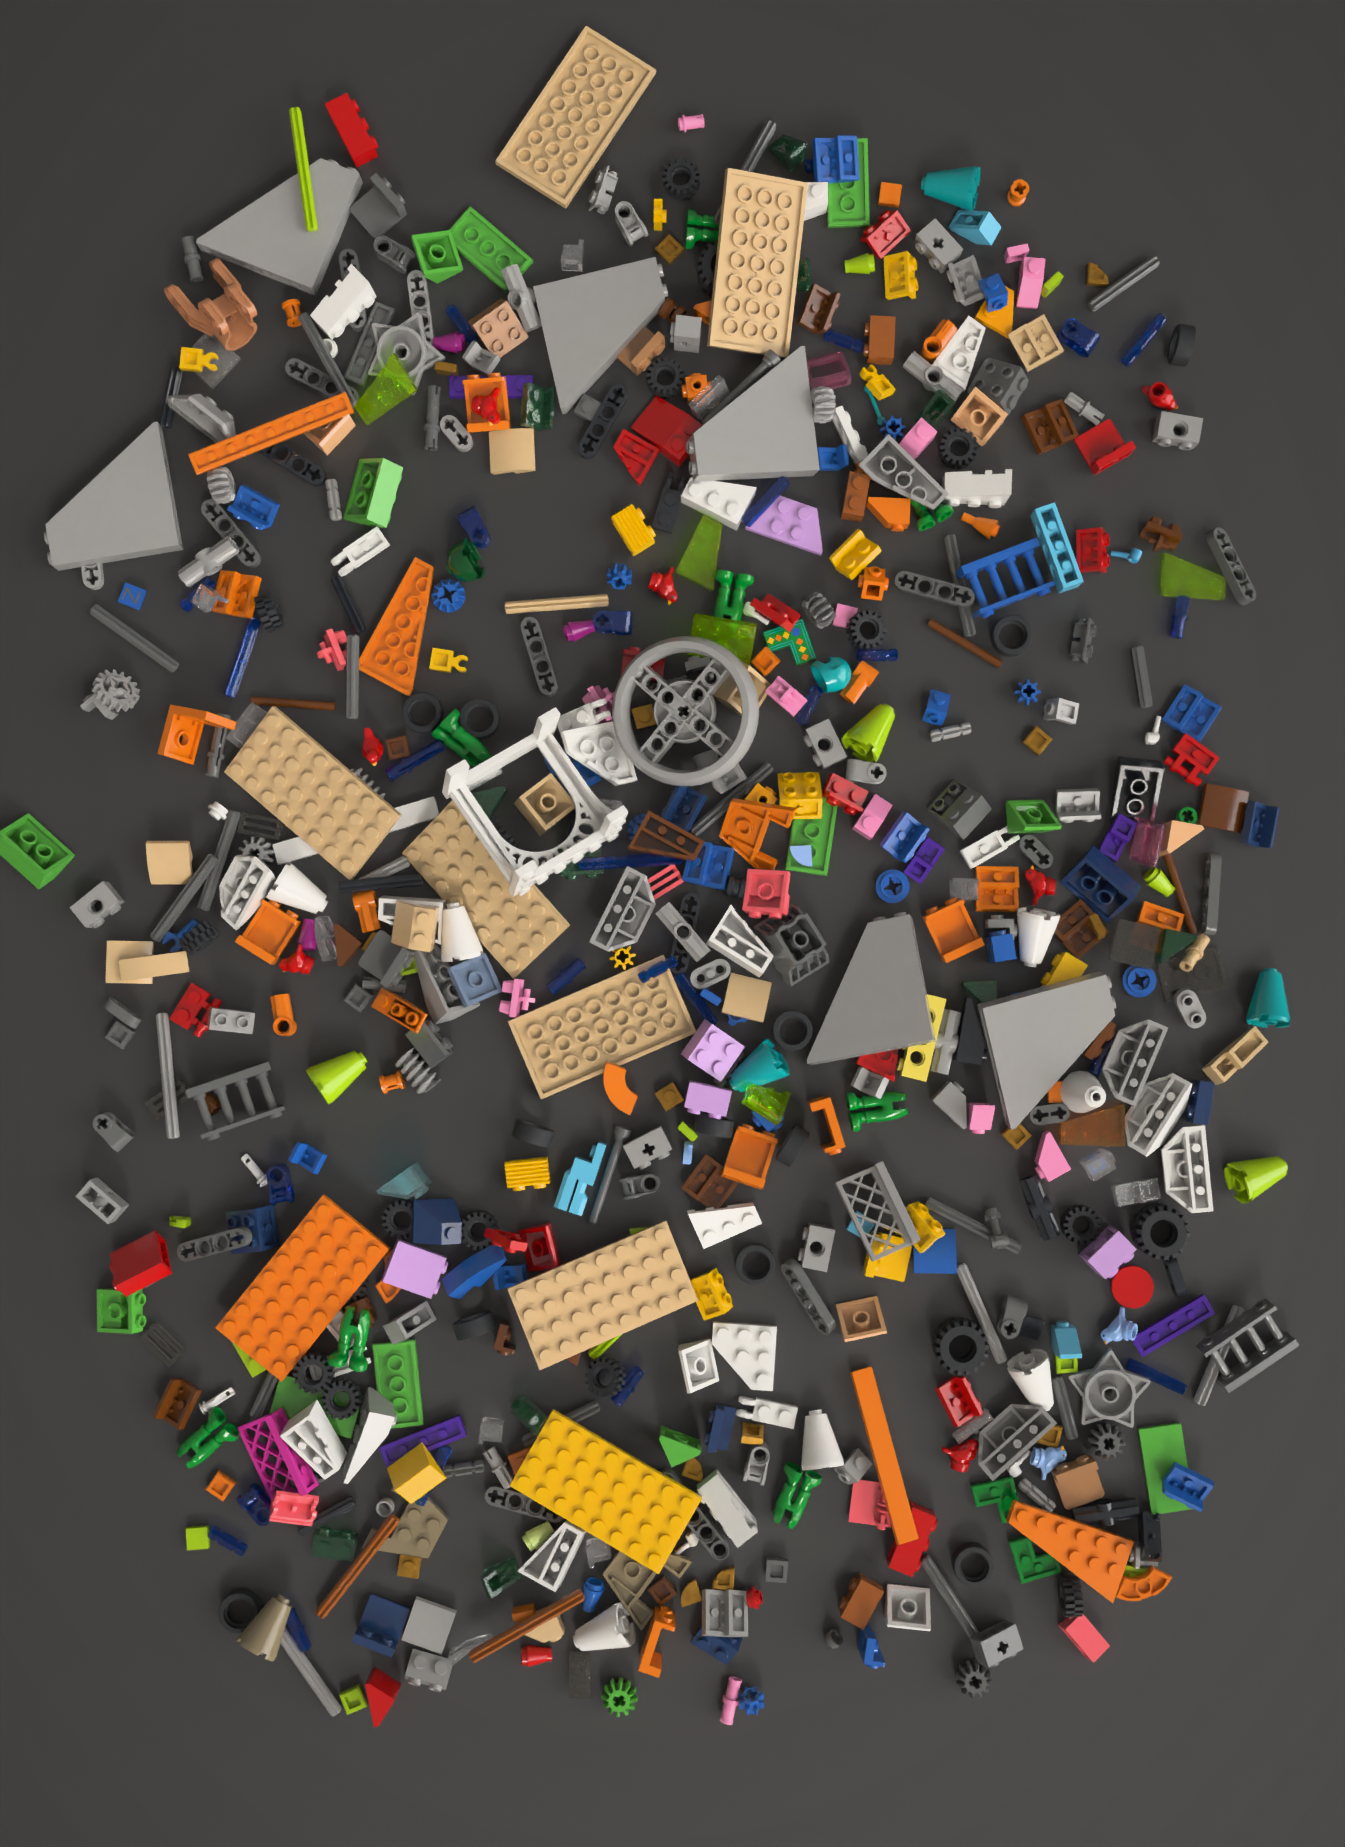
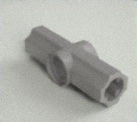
[501,264,542,332]
[903,351,963,406]
[178,536,240,587]
[655,902,710,962]
[930,1009,961,1075]

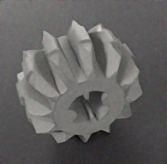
[810,386,836,423]
[207,467,237,504]
[238,837,274,868]

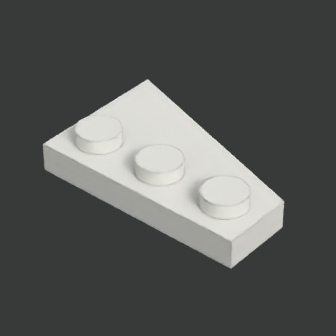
[932,316,985,392]
[687,1202,762,1249]

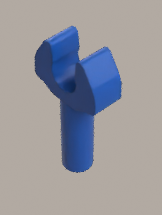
[162,918,199,952]

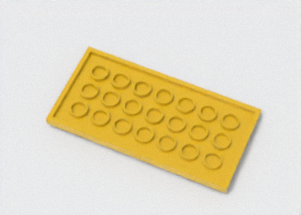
[510,1409,702,1574]

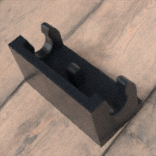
[1138,1511,1163,1562]

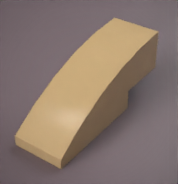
[118,951,189,981]
[1202,1026,1268,1085]

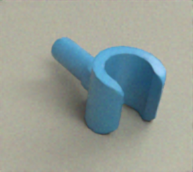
[1110,548,1142,564]

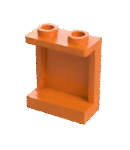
[462,373,511,433]
[922,897,985,963]
[235,899,302,965]
[807,1095,845,1155]
[721,1124,779,1190]
[638,1606,676,1678]

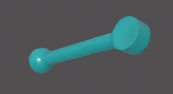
[864,385,885,426]

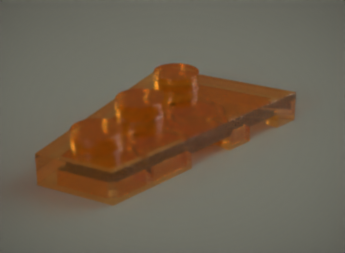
[1059,1104,1125,1147]

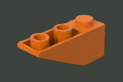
[371,988,427,1034]

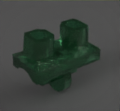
[510,1395,549,1435]

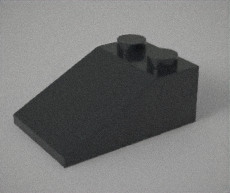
[1110,757,1164,828]

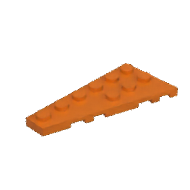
[359,557,434,697]
[1006,1500,1134,1603]

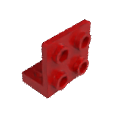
[1074,419,1136,476]

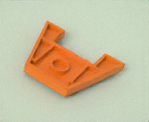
[719,798,796,870]

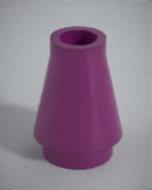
[433,332,465,354]
[563,619,595,642]
[297,919,319,951]

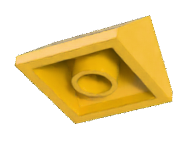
[387,1442,447,1504]

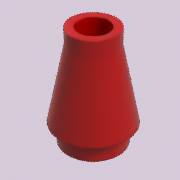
[521,1645,552,1668]

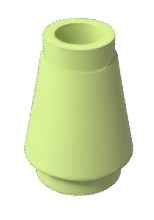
[522,1521,555,1552]

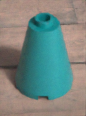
[921,166,980,210]
[1246,968,1291,1028]
[729,1039,790,1093]

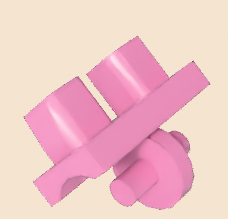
[765,676,808,717]
[582,685,615,724]
[499,979,535,1017]

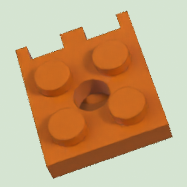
[157,704,236,765]

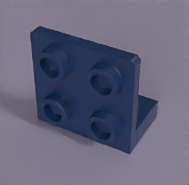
[225,1204,280,1254]
[351,1593,410,1658]

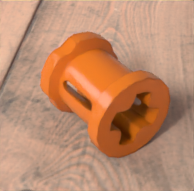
[1007,179,1029,206]
[282,299,301,327]
[379,1070,405,1094]

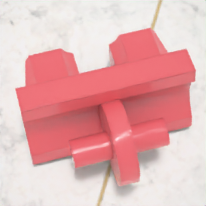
[317,629,347,671]

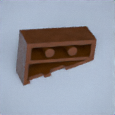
[628,811,705,862]

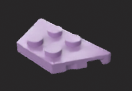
[745,495,823,556]

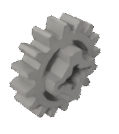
[92,669,140,712]

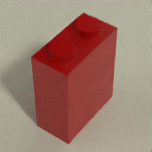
[109,1230,172,1297]

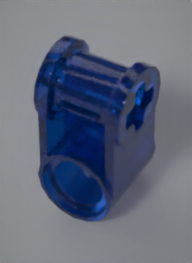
[1057,319,1100,358]
[456,505,491,549]
[593,611,633,635]
[266,1163,295,1206]
[236,1483,271,1526]

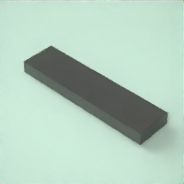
[344,301,396,387]

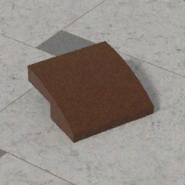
[1021,399,1079,455]
[1197,783,1249,833]
[1054,899,1110,959]
[681,1154,739,1209]

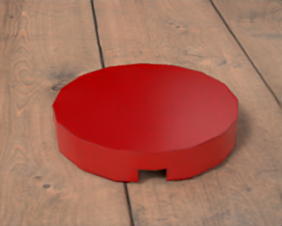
[1110,1265,1154,1309]

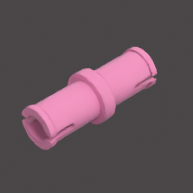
[719,1676,742,1725]

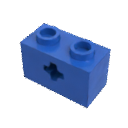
[984,930,1017,963]

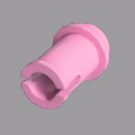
[678,114,705,132]

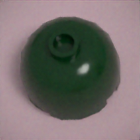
[446,538,485,582]

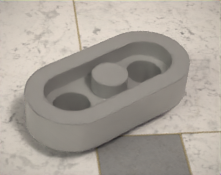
[690,959,731,989]
[1174,988,1206,1028]

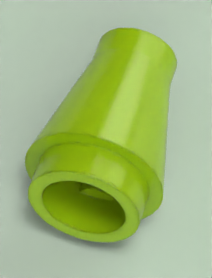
[845,253,875,274]
[1143,867,1175,897]

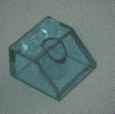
[376,1162,432,1199]

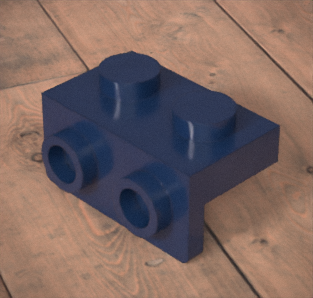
[660,786,707,832]
[1241,801,1280,849]
[1186,1079,1215,1125]
[703,1403,736,1453]
[690,1625,743,1665]

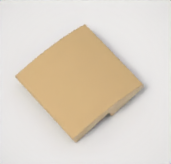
[1007,314,1064,372]
[489,428,536,475]
[146,841,193,884]
[106,941,154,984]
[721,973,772,1023]

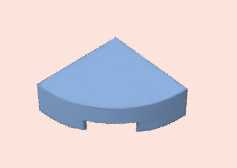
[790,845,812,867]
[682,1141,693,1164]

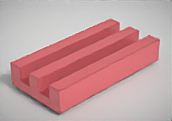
[648,863,685,900]

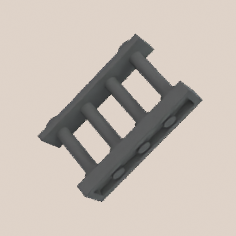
[185,1062,285,1141]
[1196,1298,1299,1393]

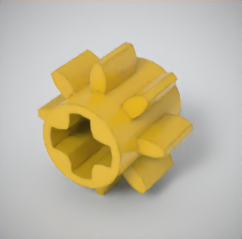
[610,946,636,970]

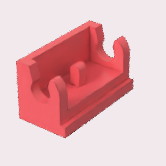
[269,1490,319,1526]
[1058,1614,1110,1663]

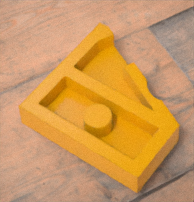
[975,286,1014,339]

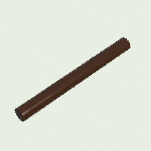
[927,618,1003,668]
[251,696,336,710]
[1163,853,1198,935]

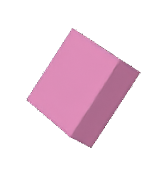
[1004,243,1029,263]
[832,604,858,629]

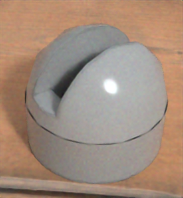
[376,1498,395,1517]

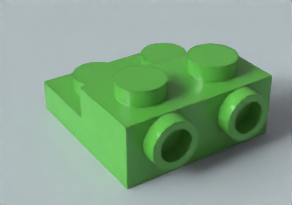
[97,1288,146,1334]

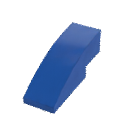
[442,1245,507,1299]

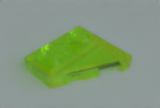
[741,1084,791,1126]

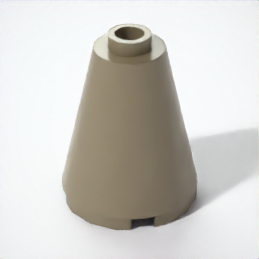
[236,1594,292,1661]

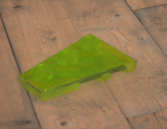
[355,353,418,425]
[675,515,722,591]
[1160,552,1226,600]

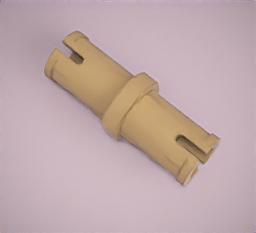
[1179,934,1210,972]

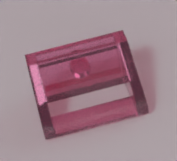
[807,351,852,391]
[1129,818,1166,867]

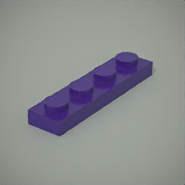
[449,375,534,399]
[1131,1294,1215,1357]
[379,1414,467,1467]

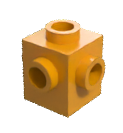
[744,783,777,805]

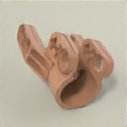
[164,258,257,351]

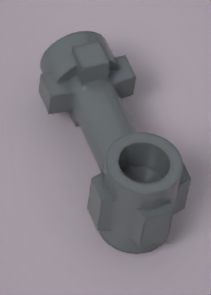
[984,1208,1009,1250]

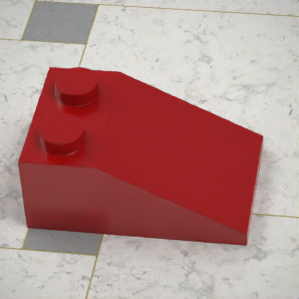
[630,396,703,467]

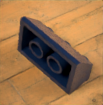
[1060,845,1142,923]

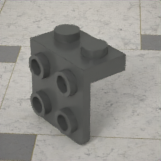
[350,173,407,239]
[967,358,1029,416]
[358,930,415,988]

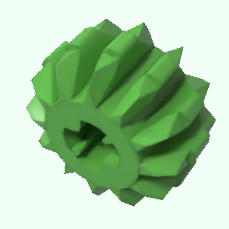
[601,1677,638,1717]

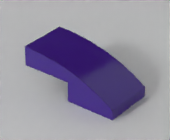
[1098,813,1138,863]
[903,837,945,884]

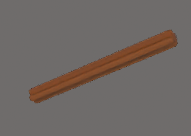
[316,1514,400,1619]
[469,1589,585,1663]

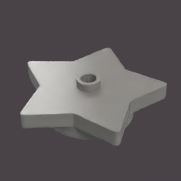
[368,313,445,395]
[1068,1348,1151,1428]

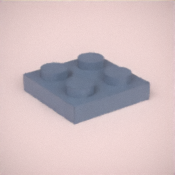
[447,953,502,1008]

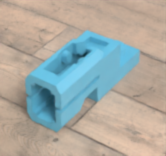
[554,1141,607,1216]

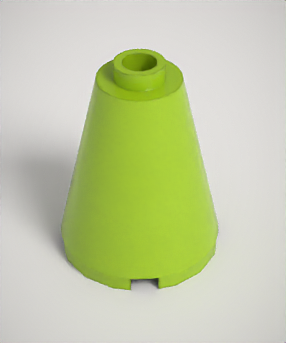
[842,704,895,762]
[306,1050,367,1105]
[1224,1156,1288,1204]

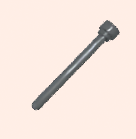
[701,349,781,425]
[589,1125,632,1225]

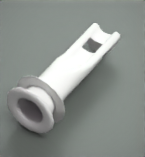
[241,1154,271,1187]
[199,1387,235,1415]

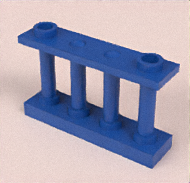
[955,538,1056,619]

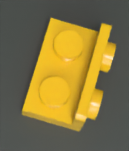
[884,251,918,300]
[829,529,881,580]
[906,1202,946,1254]
[690,1268,733,1321]

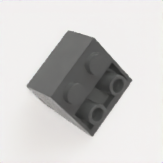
[927,779,992,840]
[405,1019,454,1068]

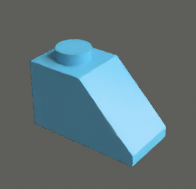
[948,210,1001,245]
[1050,1321,1082,1359]

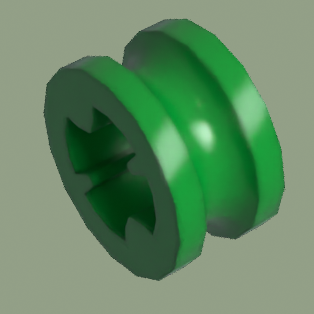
[1176,807,1197,824]

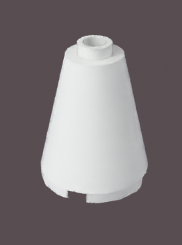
[266,861,328,914]
[441,902,483,962]
[1017,907,1060,967]
[1060,1071,1106,1113]
[1007,1349,1054,1411]
[801,1410,844,1470]
[573,1602,636,1651]

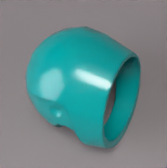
[810,657,852,693]

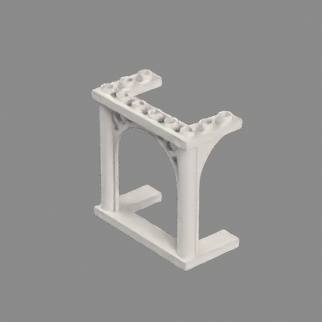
[442,707,628,897]

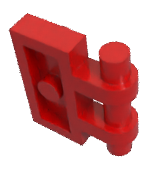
[1163,733,1220,787]
[169,983,222,1038]

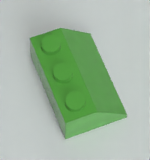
[343,458,403,528]
[0,813,75,889]

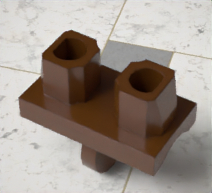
[1139,516,1183,553]

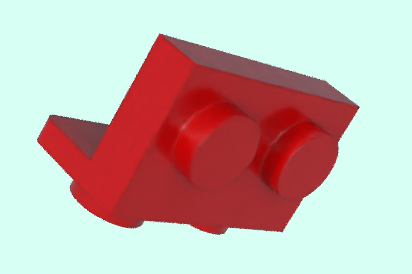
[935,1376,983,1427]

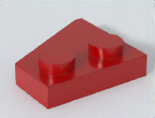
[613,429,660,486]
[484,1228,528,1253]

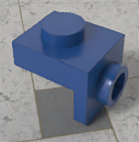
[978,273,1008,313]
[817,444,849,471]
[922,689,951,726]
[751,1106,784,1132]
[288,1142,327,1174]
[493,1264,527,1290]

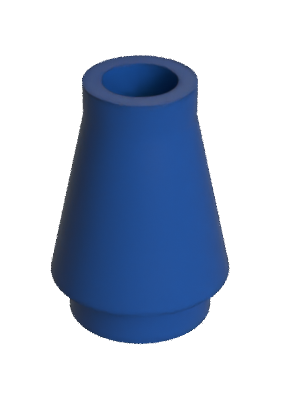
[582,1577,604,1613]

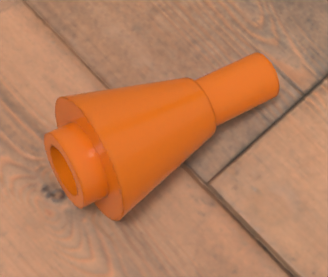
[961,512,1000,540]

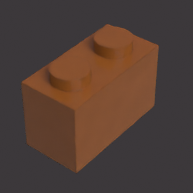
[863,315,896,365]
[841,471,870,522]
[838,1573,884,1630]

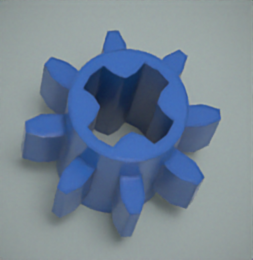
[879,415,906,440]
[607,563,632,590]
[1013,679,1041,706]
[738,1686,764,1716]

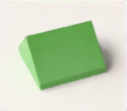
[411,230,463,284]
[1006,800,1062,834]
[659,1425,701,1467]

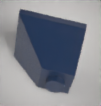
[411,1198,462,1245]

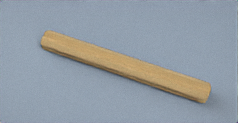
[505,594,609,614]

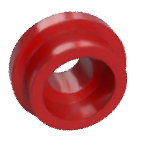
[746,1586,763,1609]

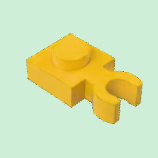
[654,199,667,231]
[179,347,219,372]
[859,364,896,401]
[429,648,468,673]

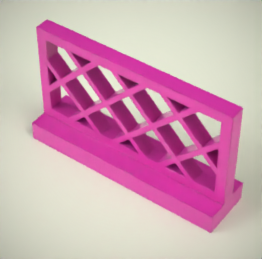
[237,1407,319,1500]

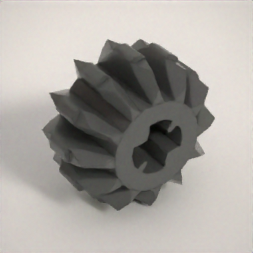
[801,592,836,629]
[1088,1422,1126,1461]
[955,1658,992,1698]

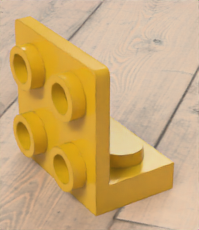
[777,772,822,819]
[862,1231,912,1282]

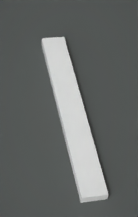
[272,796,439,865]

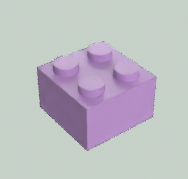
[681,1019,745,1082]
[684,1080,732,1119]
[1078,1225,1137,1279]

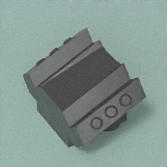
[753,903,829,987]

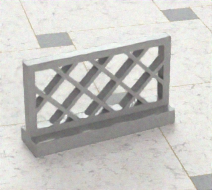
[835,1161,920,1262]

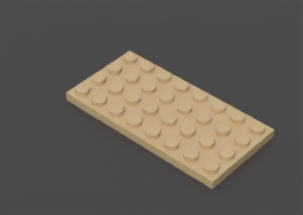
[496,26,656,209]
[707,168,808,358]
[224,706,402,880]
[402,800,570,979]
[508,955,696,1099]
[507,1221,698,1370]

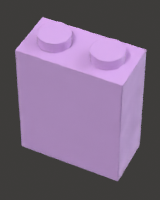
[382,1239,448,1299]

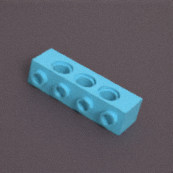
[1030,502,1084,594]

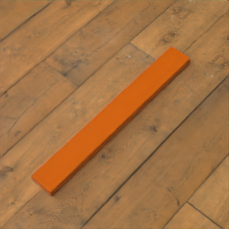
[188,392,354,475]
[850,1367,919,1545]

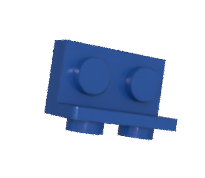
[857,1624,885,1669]

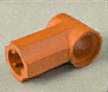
[921,319,957,363]
[840,660,879,705]
[352,890,381,933]
[270,994,297,1036]

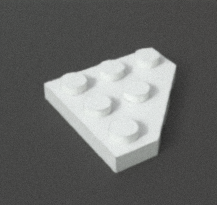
[561,721,637,786]
[712,1321,777,1391]

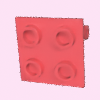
[848,1479,891,1530]

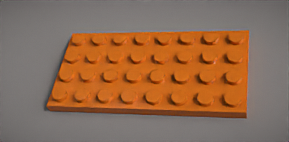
[216,1194,390,1382]

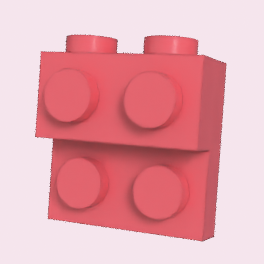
[742,869,791,920]

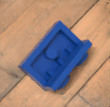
[227,484,280,530]
[879,811,930,863]
[1162,1462,1214,1512]

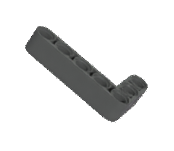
[659,1467,729,1560]

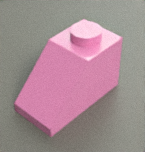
[1016,257,1045,309]
[899,418,937,460]
[852,794,892,840]
[966,1103,995,1134]
[1034,1131,1071,1182]

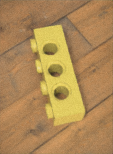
[897,994,946,1082]

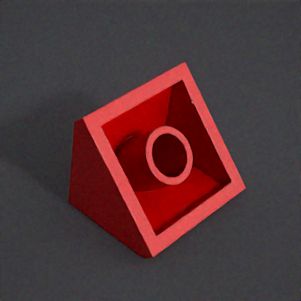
[518,1222,561,1272]
[365,1667,401,1727]

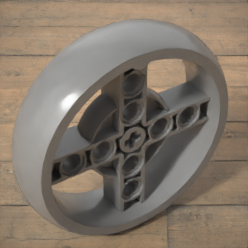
[612,636,759,786]

